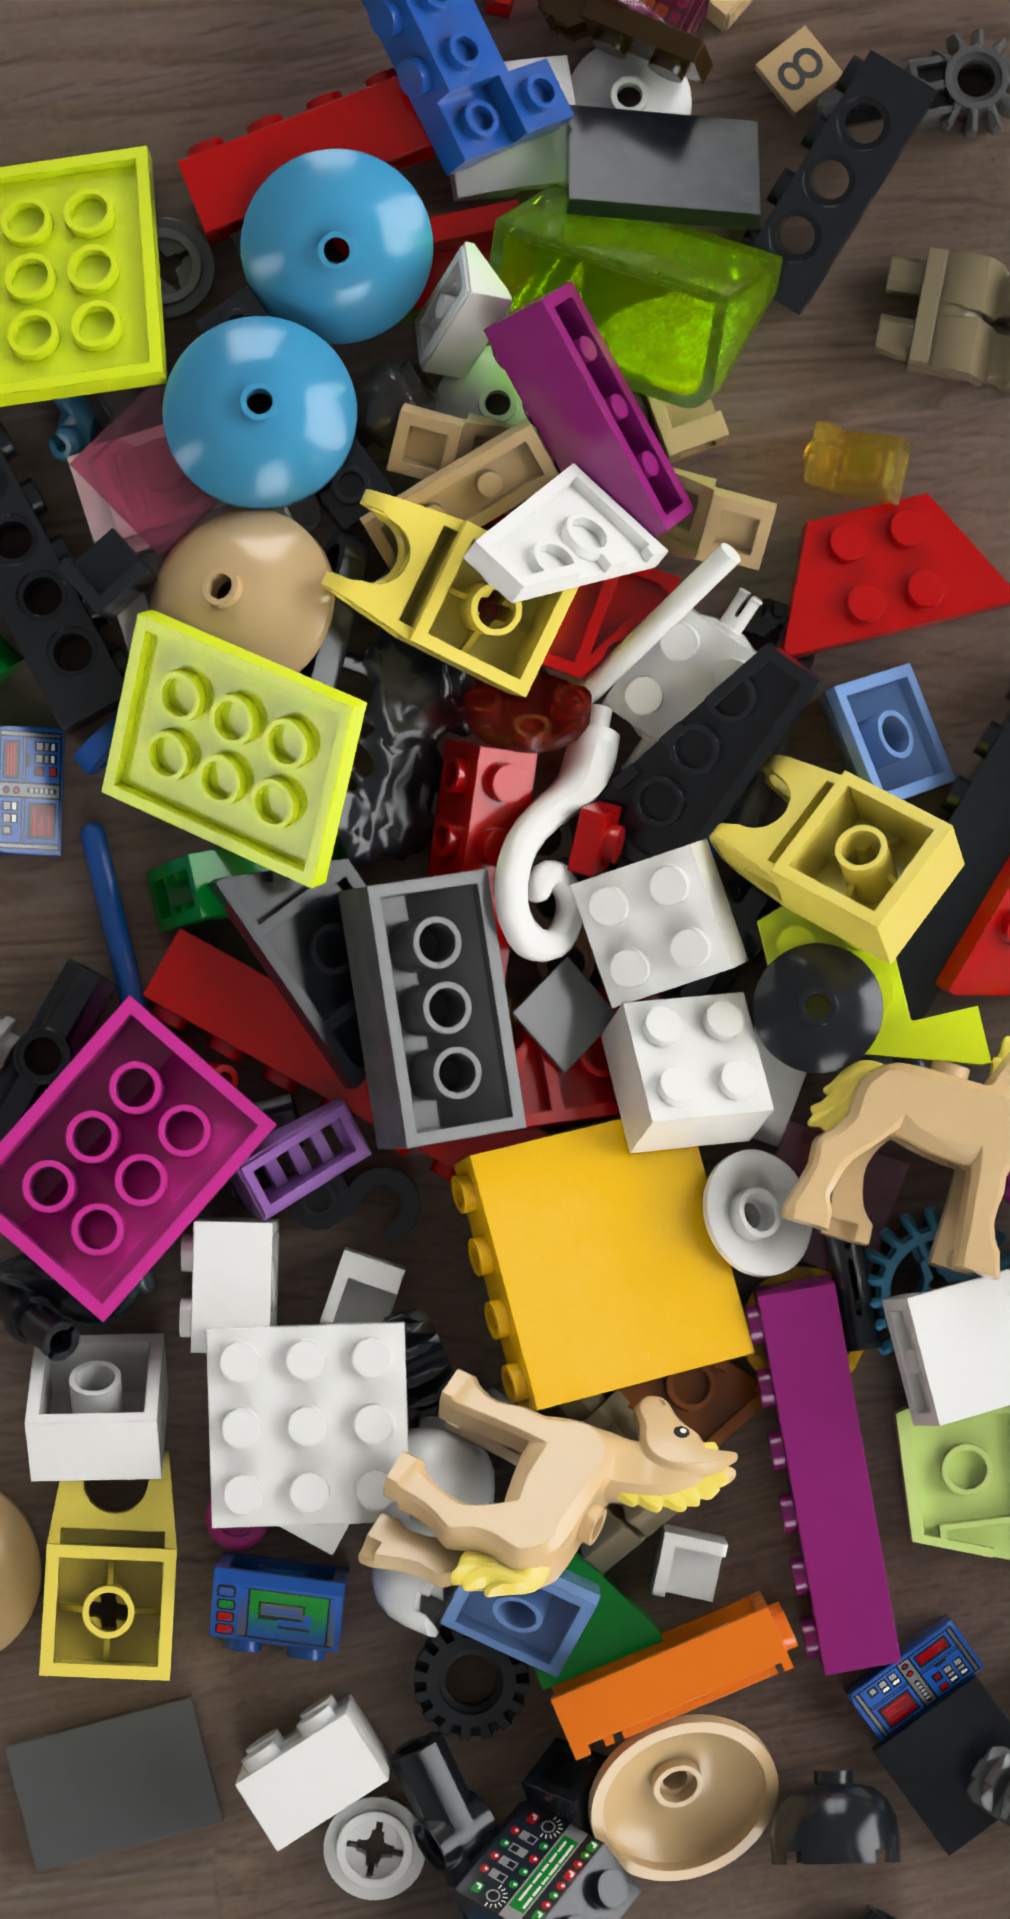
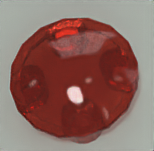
[463,666,592,754]

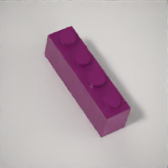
[483,280,695,537]

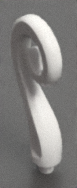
[494,704,620,962]

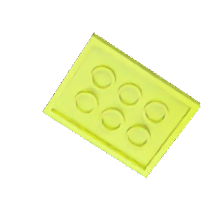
[0,146,168,407]
[101,609,367,889]

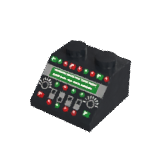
[448,1800,641,1919]

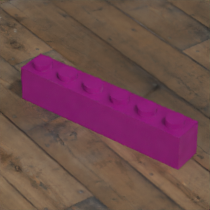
[744,1274,902,1676]

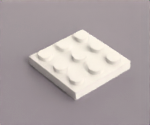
[206,1322,411,1528]

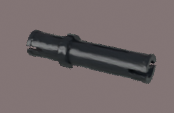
[816,1228,883,1352]

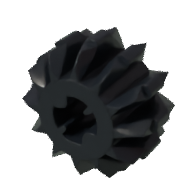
[383,1307,454,1420]

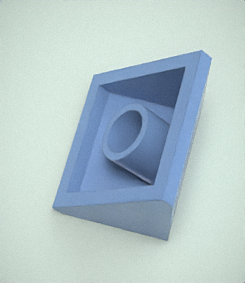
[818,663,956,801]
[439,1569,601,1678]

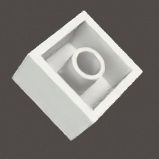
[570,838,749,1008]
[601,992,774,1153]
[179,1217,280,1353]
[24,1333,169,1482]
[235,1693,391,1852]

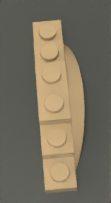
[386,403,777,571]

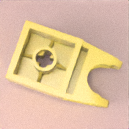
[321,489,579,697]
[709,755,965,965]
[39,1451,177,1681]

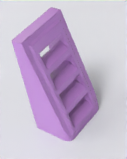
[230,1098,372,1221]

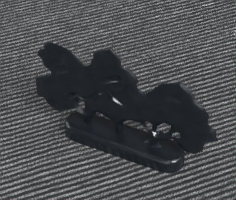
[300,531,523,867]

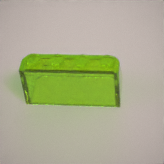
[490,184,783,408]

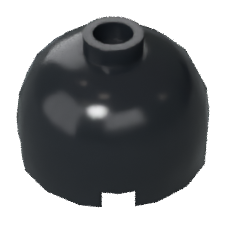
[771,1770,901,1865]

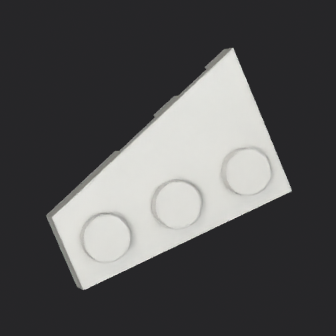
[463,463,668,603]

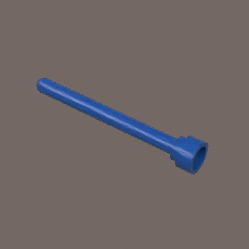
[80,822,148,1010]

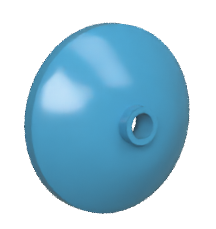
[240,148,433,344]
[163,316,357,510]

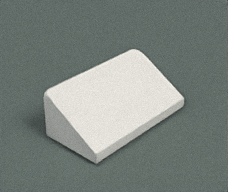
[415,242,512,378]

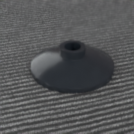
[753,943,883,1073]

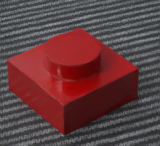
[567,800,626,877]

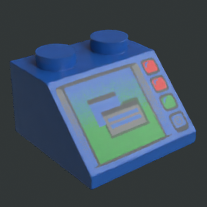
[209,1551,350,1661]

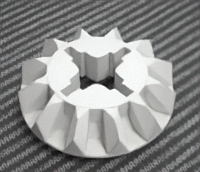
[324,1795,425,1900]

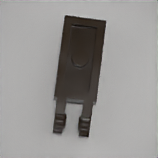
[538,0,713,84]

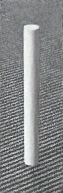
[549,543,741,730]

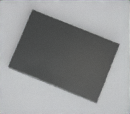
[4,1694,225,1872]

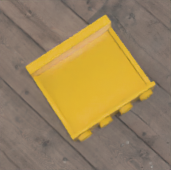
[451,1119,755,1411]

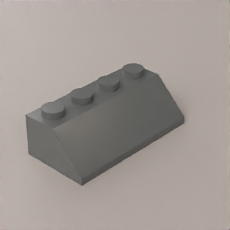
[338,869,527,1149]

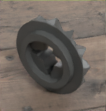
[156,217,216,321]

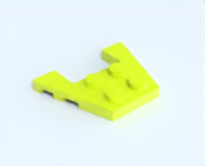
[757,906,992,1066]

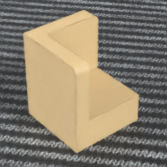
[641,373,729,464]

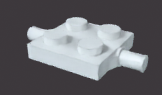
[602,587,763,770]

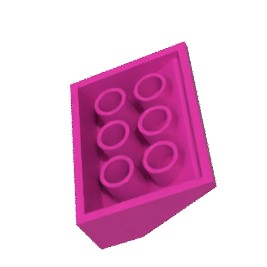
[0,995,277,1322]

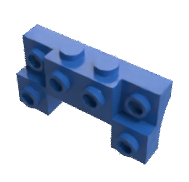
[361,0,575,176]

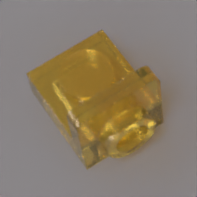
[804,421,912,505]

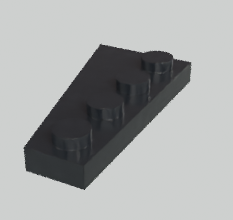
[573,642,824,863]

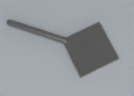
[511,956,618,1073]

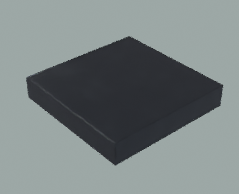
[871,1675,1010,1856]

